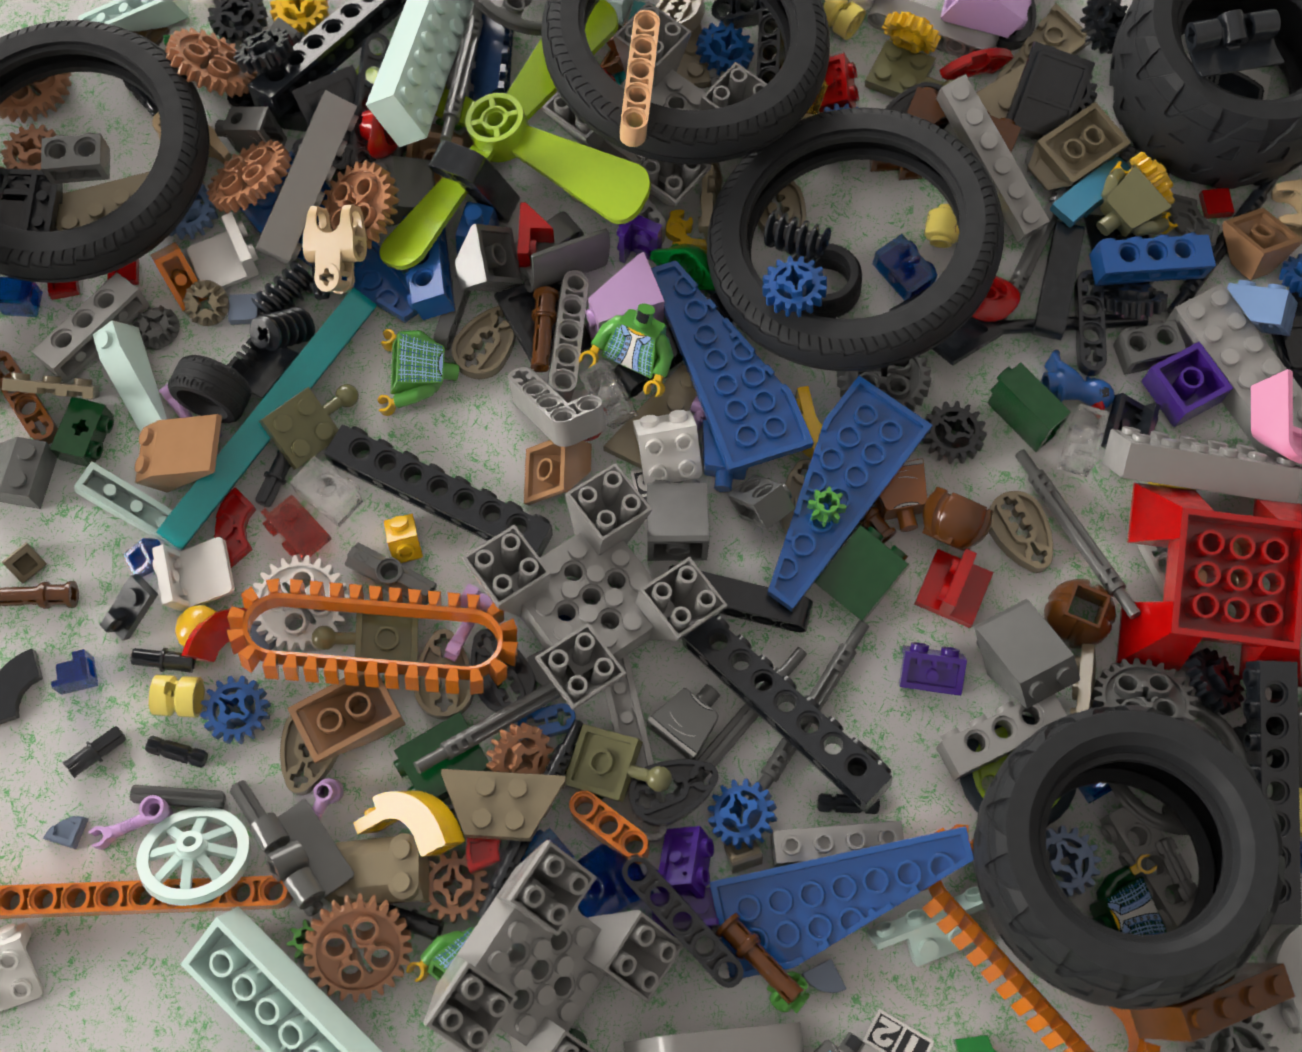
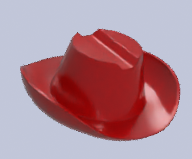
[359,110,398,159]
[972,276,1021,322]

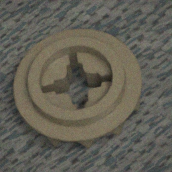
[182,280,229,326]

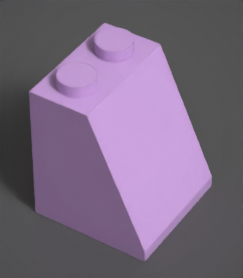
[940,0,1032,38]
[585,252,664,340]

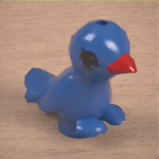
[1041,349,1115,416]

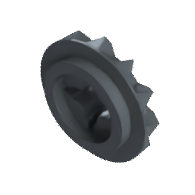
[133,305,180,349]

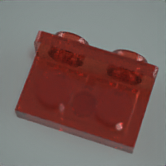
[261,494,331,561]

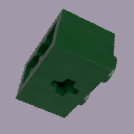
[50,397,114,467]

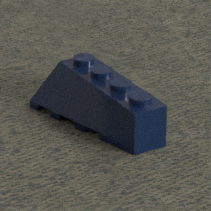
[469,14,514,102]

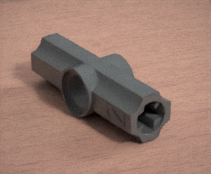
[345,542,437,605]

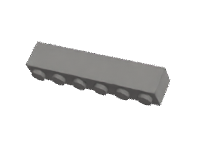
[936,74,1050,243]
[255,90,359,264]

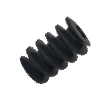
[764,210,831,262]
[251,261,313,315]
[250,307,315,351]

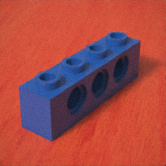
[403,216,455,321]
[1089,233,1216,286]

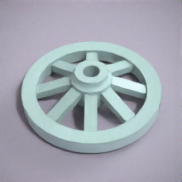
[136,807,251,906]

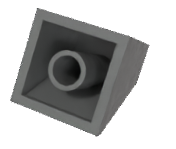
[647,479,710,561]
[974,599,1080,708]

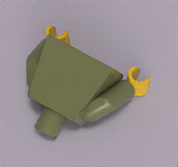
[1096,161,1178,237]

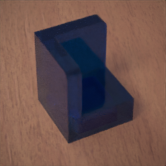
[0,277,43,317]
[51,649,98,695]

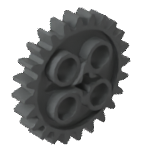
[836,355,932,412]
[1091,658,1198,722]

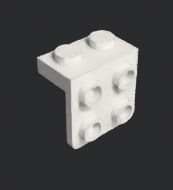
[187,212,259,289]
[633,410,702,486]
[152,537,235,612]
[0,922,43,1012]

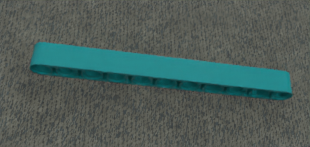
[156,287,377,551]

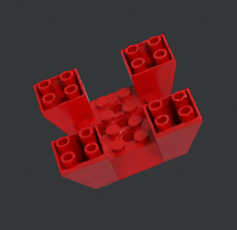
[1116,483,1302,687]

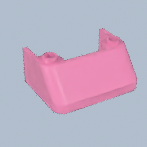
[1251,369,1302,464]

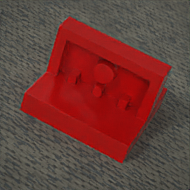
[914,549,994,628]

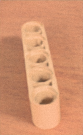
[620,10,660,147]

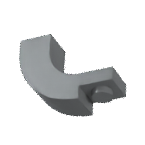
[1265,922,1302,1034]

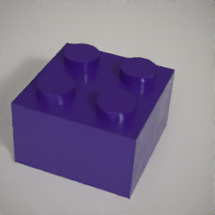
[1141,341,1233,428]

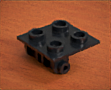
[227,337,299,398]

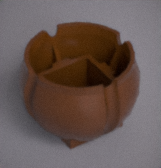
[922,487,994,551]
[1044,579,1116,649]

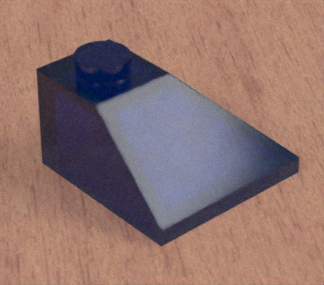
[577,844,654,918]

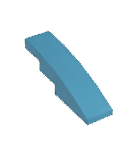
[1050,156,1132,228]

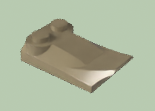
[1028,102,1131,191]
[324,833,429,906]

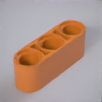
[569,791,650,865]

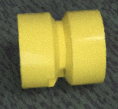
[823,0,866,40]
[148,675,205,718]

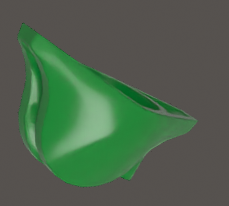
[650,243,715,291]

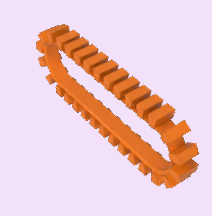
[226,578,518,695]
[922,824,1161,1052]

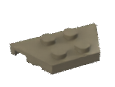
[441,769,566,841]

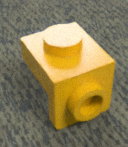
[384,513,423,563]

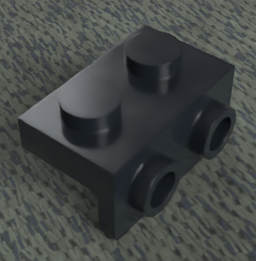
[1101,393,1161,449]

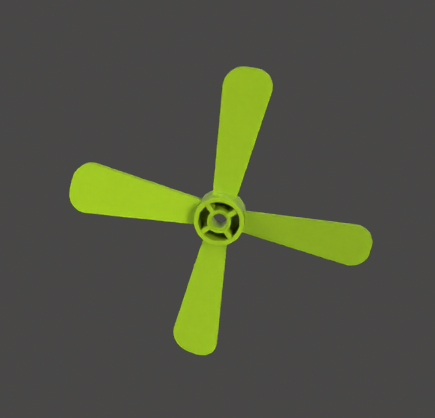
[356,0,651,270]

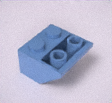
[1227,280,1298,336]

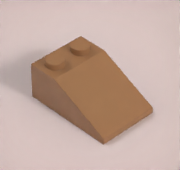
[134,414,222,493]
[287,671,406,764]

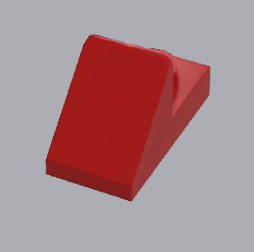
[517,202,555,267]

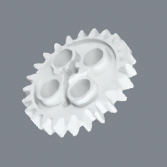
[253,555,350,653]

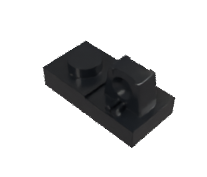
[99,574,158,641]

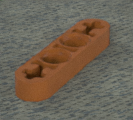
[0,350,58,444]

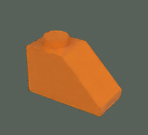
[150,242,208,311]

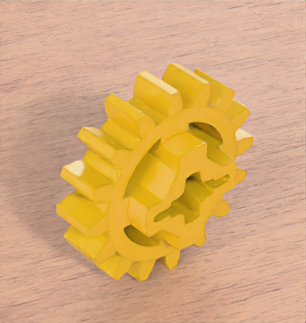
[270,0,329,36]
[882,11,941,54]
[1129,152,1175,205]

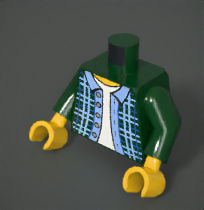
[1089,854,1167,935]

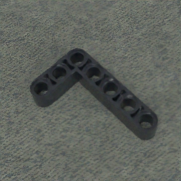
[711,0,785,84]
[292,33,390,171]

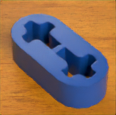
[517,703,576,740]

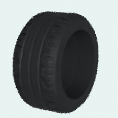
[793,243,862,319]
[168,355,252,423]

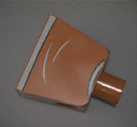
[875,458,927,532]

